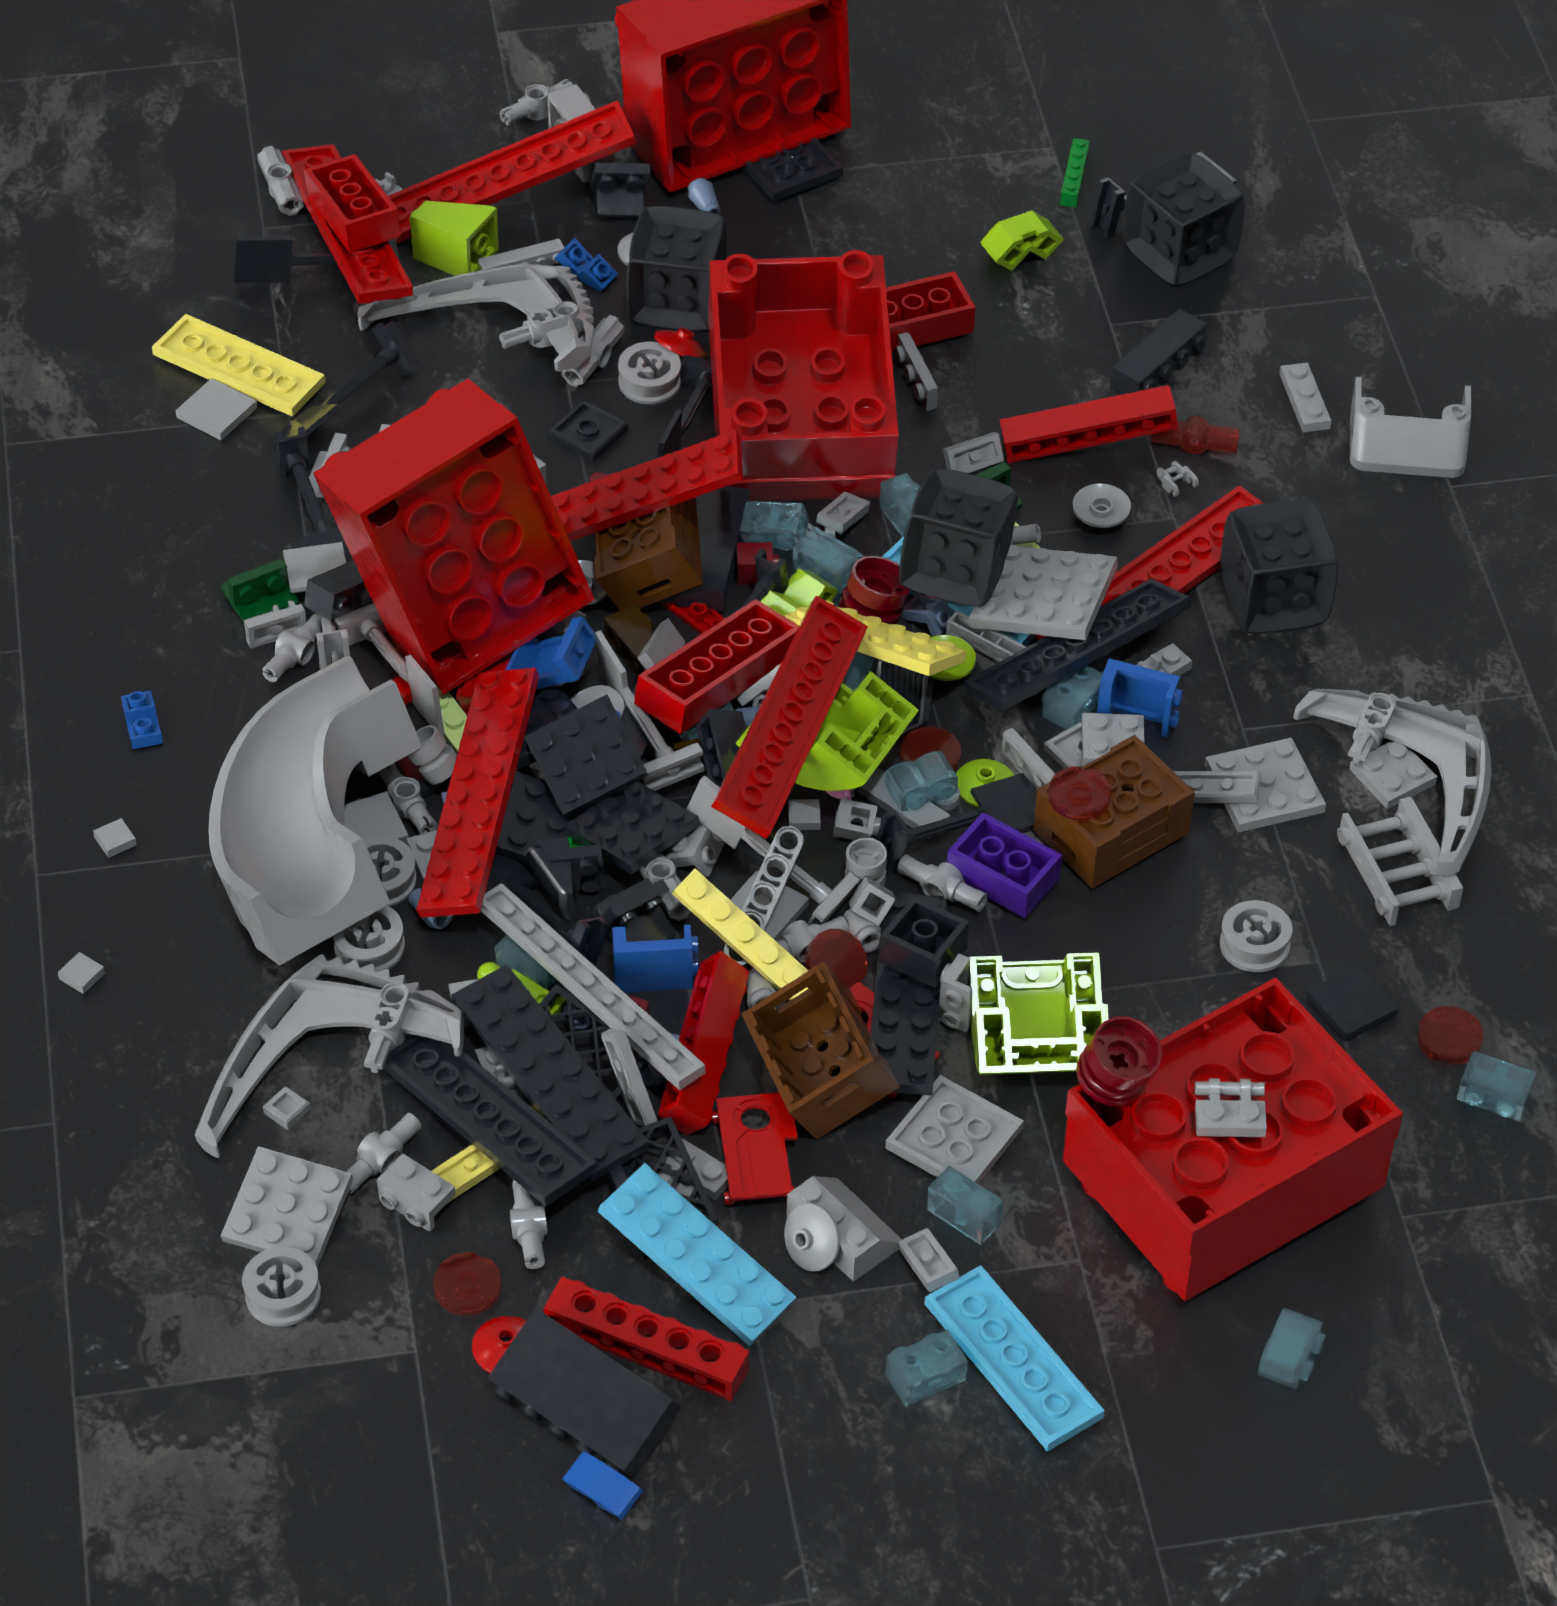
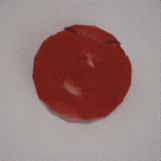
[900,727,961,779]
[1048,766,1111,821]
[806,929,868,988]
[1418,1006,1483,1064]
[433,1252,502,1316]

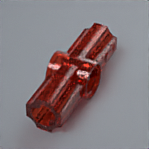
[1151,416,1240,454]

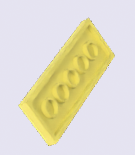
[152,314,325,417]
[784,600,966,676]

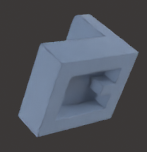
[902,593,952,636]

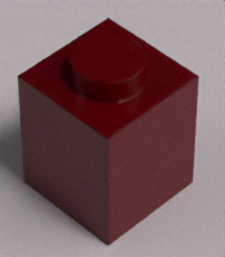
[737,542,779,585]

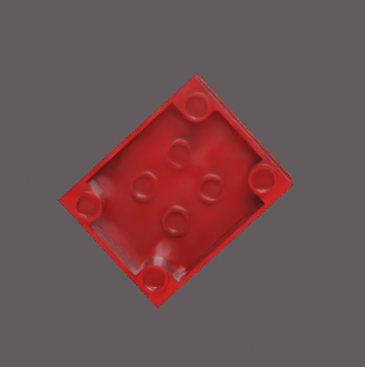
[615,0,851,192]
[708,250,899,502]
[313,378,595,695]
[1063,977,1403,1302]

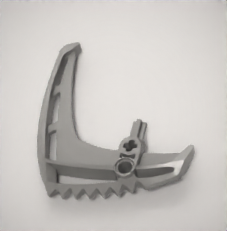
[358,264,594,371]
[1293,689,1491,876]
[195,954,464,1158]

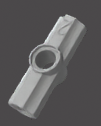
[257,146,303,216]
[562,315,625,387]
[638,853,691,921]

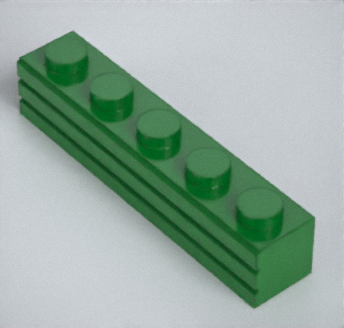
[1060,138,1090,208]

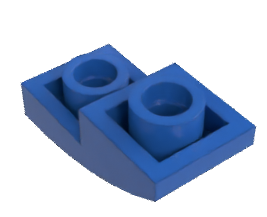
[554,238,618,291]
[121,690,163,749]
[563,1452,643,1520]

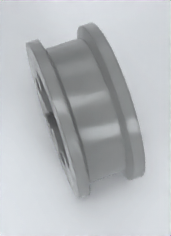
[618,342,681,404]
[364,836,417,906]
[1220,900,1293,972]
[333,906,405,972]
[242,1246,321,1327]

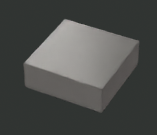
[788,799,821,830]
[93,818,137,858]
[58,952,105,994]
[263,1086,311,1130]

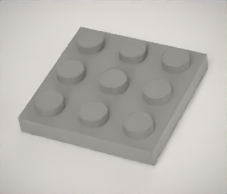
[1205,737,1326,832]
[885,1075,1024,1195]
[221,1146,354,1267]

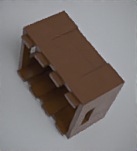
[594,498,703,611]
[1033,734,1195,889]
[742,961,900,1139]

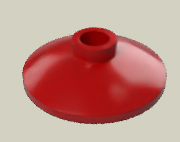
[654,327,708,359]
[472,1316,526,1373]

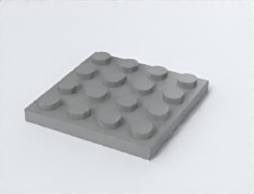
[969,545,1118,640]

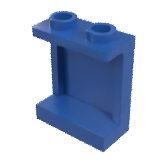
[505,616,596,689]
[1097,658,1183,738]
[612,925,698,993]

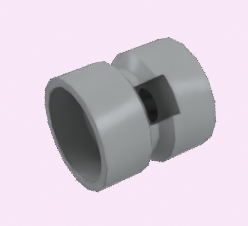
[407,725,457,784]
[845,837,887,894]

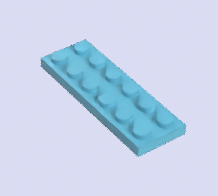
[598,1163,796,1346]
[925,1265,1105,1452]

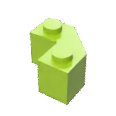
[980,211,1064,271]
[761,568,839,616]

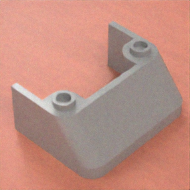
[1350,377,1471,478]

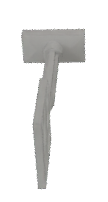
[283,542,350,670]
[334,603,445,735]
[595,630,705,791]
[686,776,860,925]

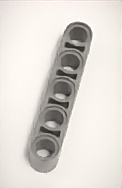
[723,826,803,969]

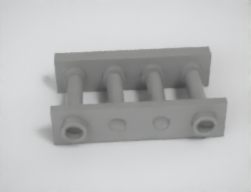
[1337,796,1463,926]

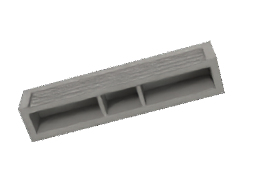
[478,238,564,271]
[946,610,1026,662]

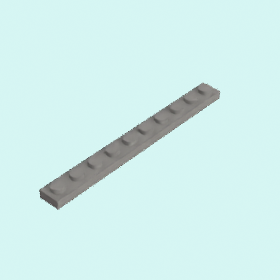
[481,883,705,1090]

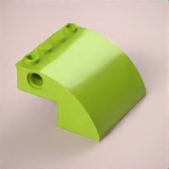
[735,671,919,791]
[968,953,1108,1075]

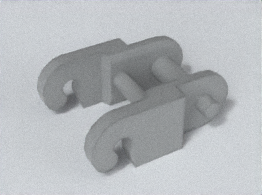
[1157,461,1199,497]

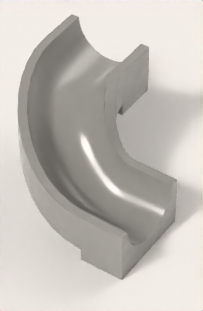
[208,656,422,965]

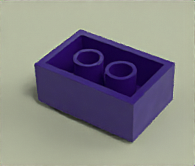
[947,812,1062,918]

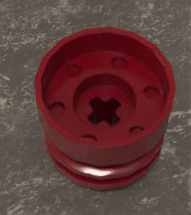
[838,556,911,625]
[1076,1016,1162,1106]

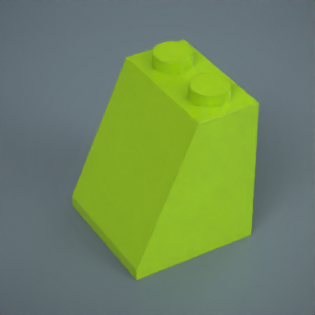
[409,201,499,276]

